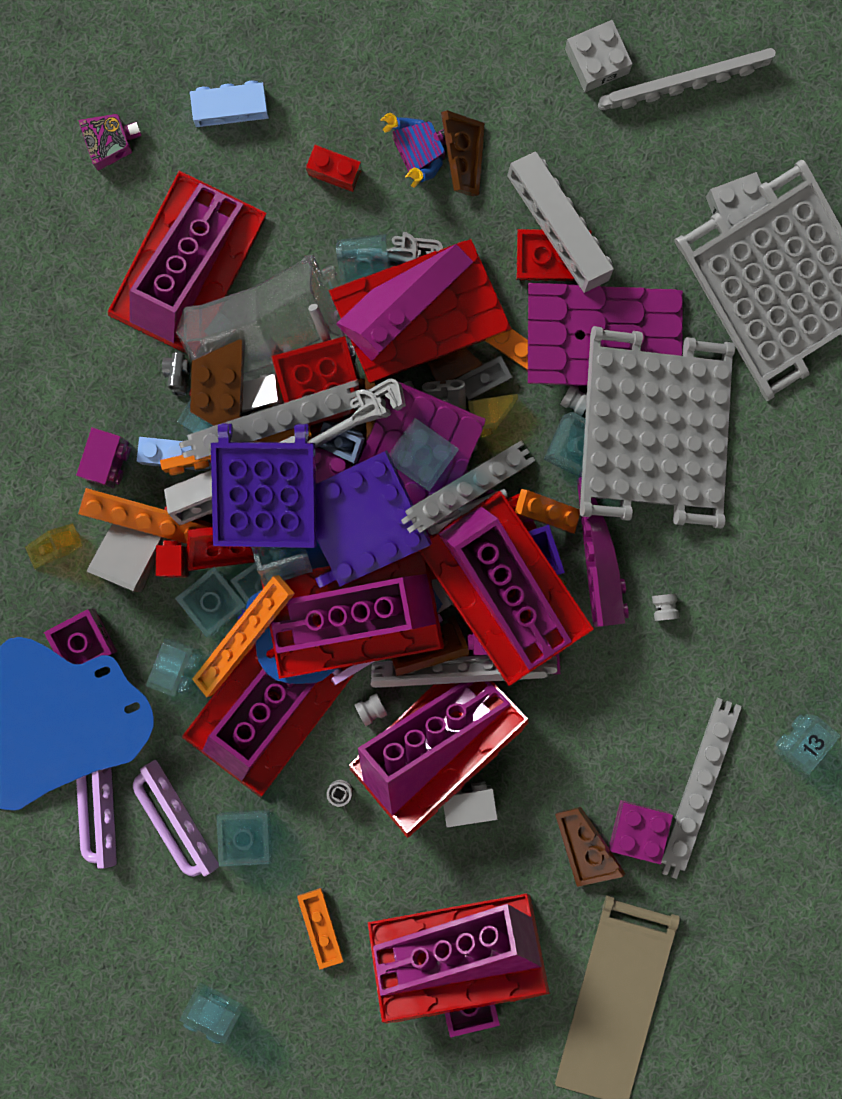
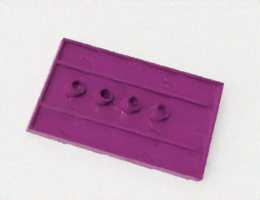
[528,283,683,386]
[356,382,485,537]

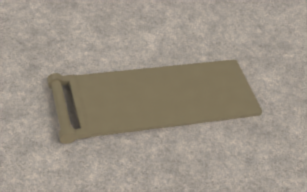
[555,895,680,1099]

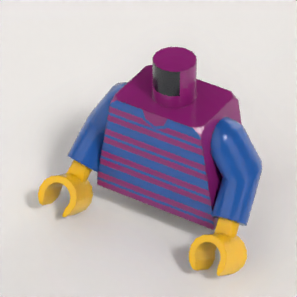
[380,113,446,188]

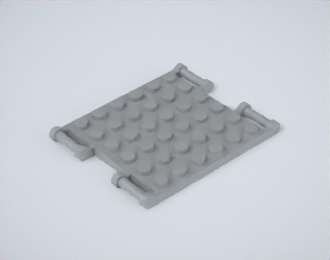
[675,160,842,401]
[580,326,735,529]

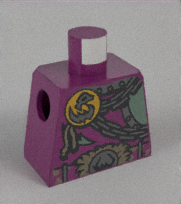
[78,114,142,171]

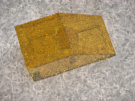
[468,394,518,437]
[25,523,83,569]

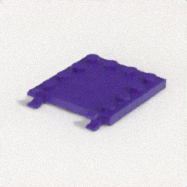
[211,423,317,548]
[315,450,432,588]

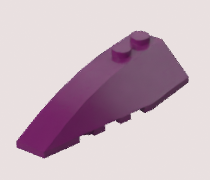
[336,244,473,361]
[577,477,629,627]

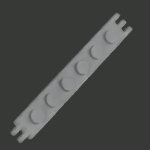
[598,48,775,110]
[179,380,359,460]
[401,440,535,533]
[371,655,557,687]
[661,697,741,879]

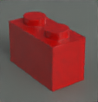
[306,145,362,192]
[156,541,188,578]

